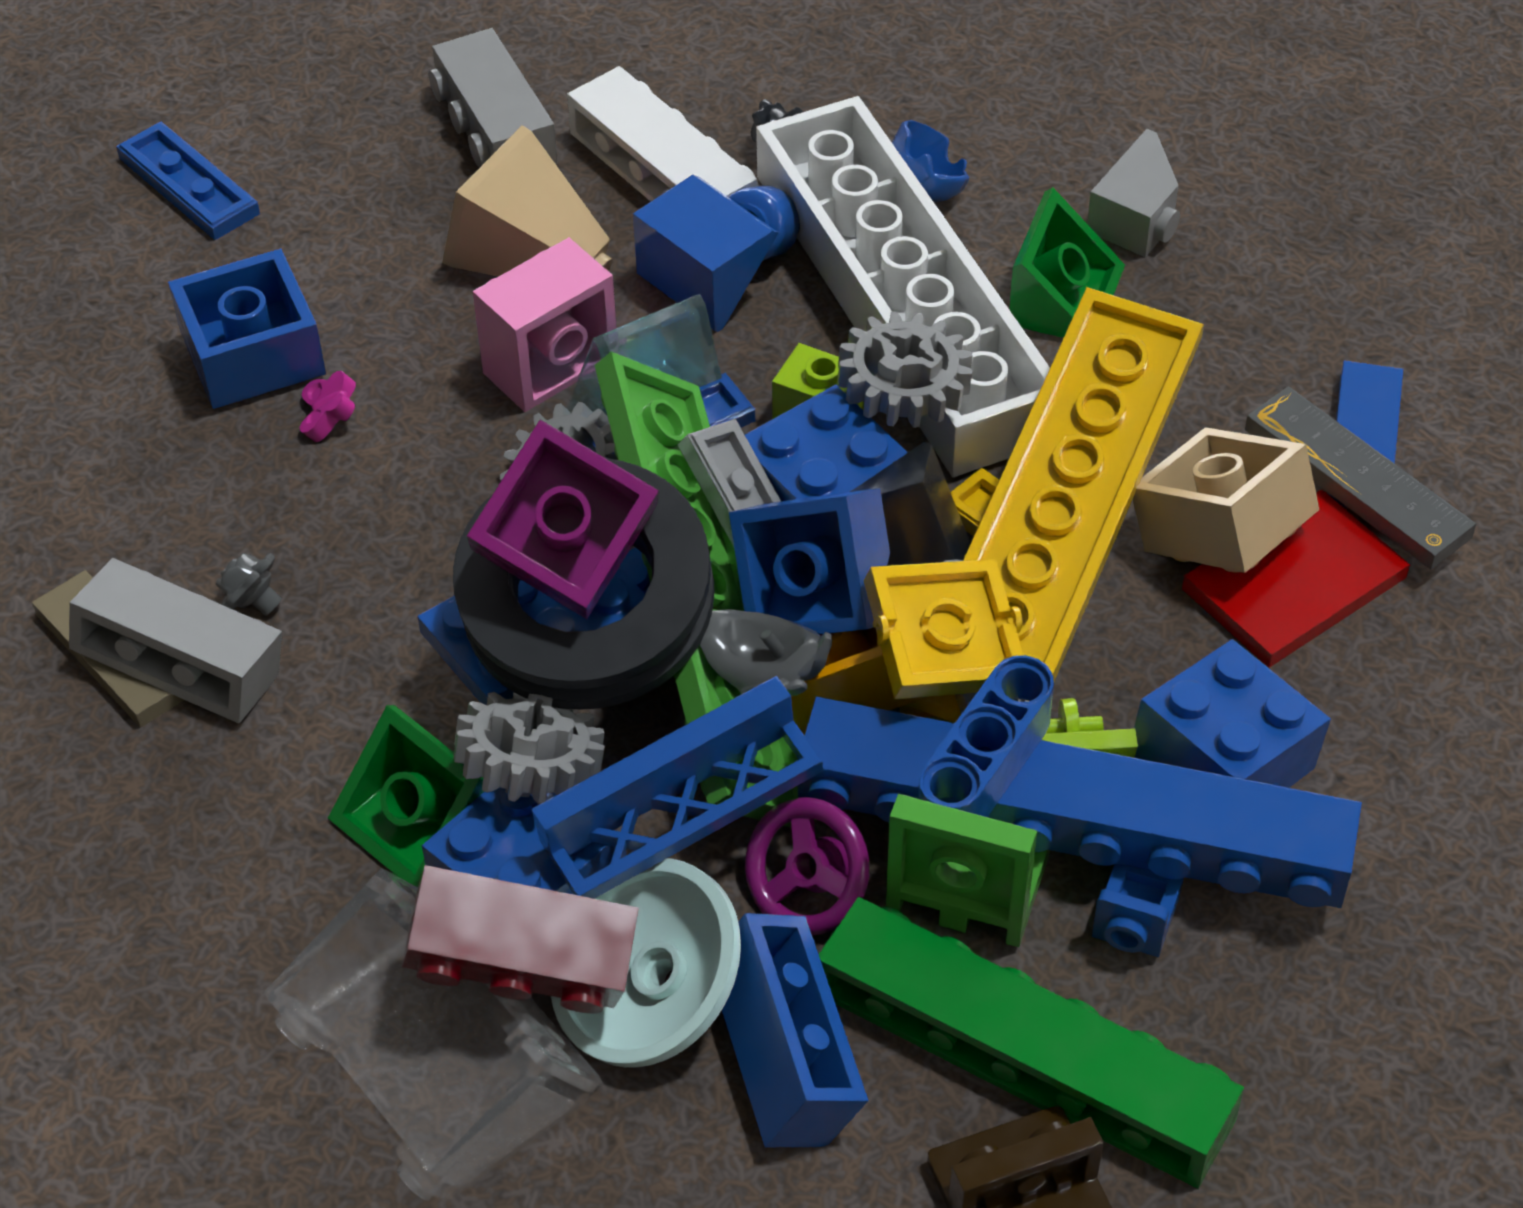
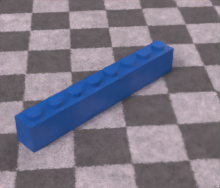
[797,697,1362,908]

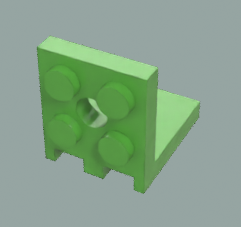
[886,794,1051,947]

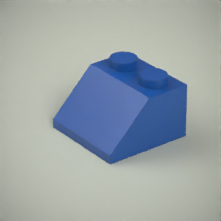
[729,488,890,634]

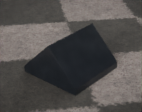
[850,442,971,566]

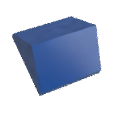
[633,174,779,332]

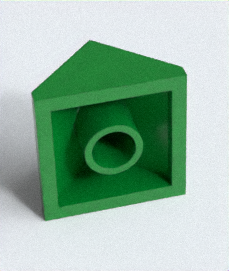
[1009,187,1125,338]
[328,705,485,892]

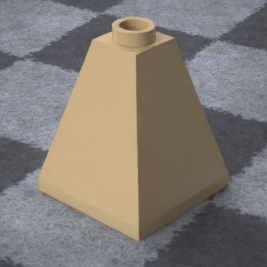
[442,125,613,277]

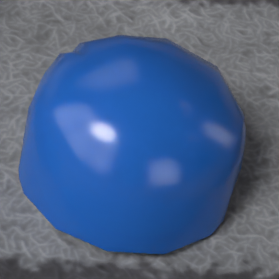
[892,120,969,202]

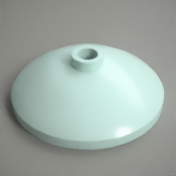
[551,858,741,1067]

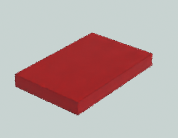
[1182,489,1410,668]

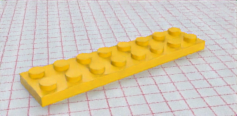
[899,287,1204,723]

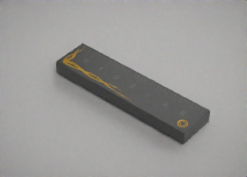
[1244,386,1476,570]

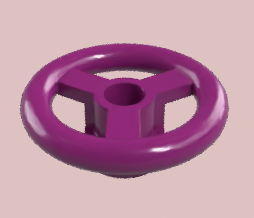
[745,797,870,936]

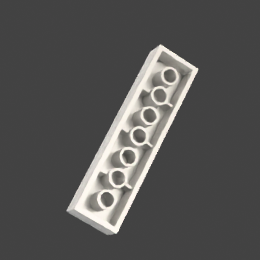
[756,96,1050,478]

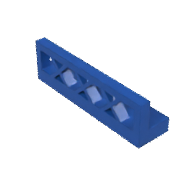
[531,675,823,899]

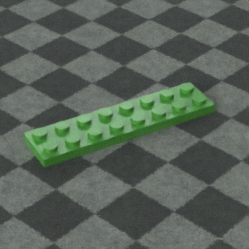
[594,351,816,828]

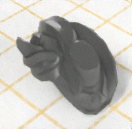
[700,609,833,696]

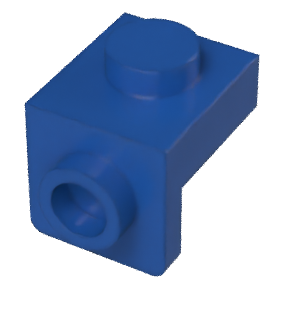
[1092,864,1184,957]

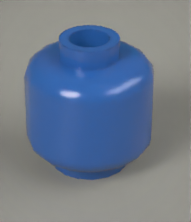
[729,186,800,261]

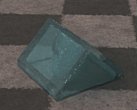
[577,294,722,414]

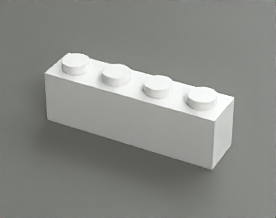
[567,66,759,201]

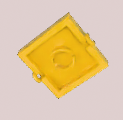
[864,559,1024,699]

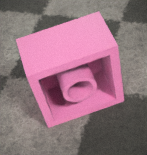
[473,237,618,412]

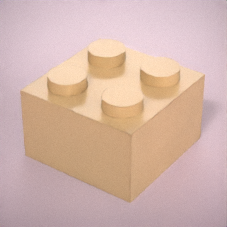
[1133,427,1319,573]

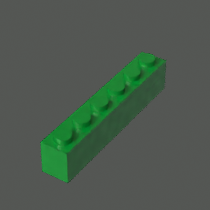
[819,896,1244,1189]

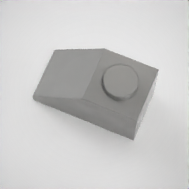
[1087,129,1180,257]

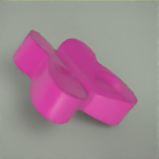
[300,371,356,442]

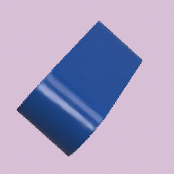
[918,655,1054,817]

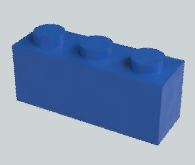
[722,913,869,1147]

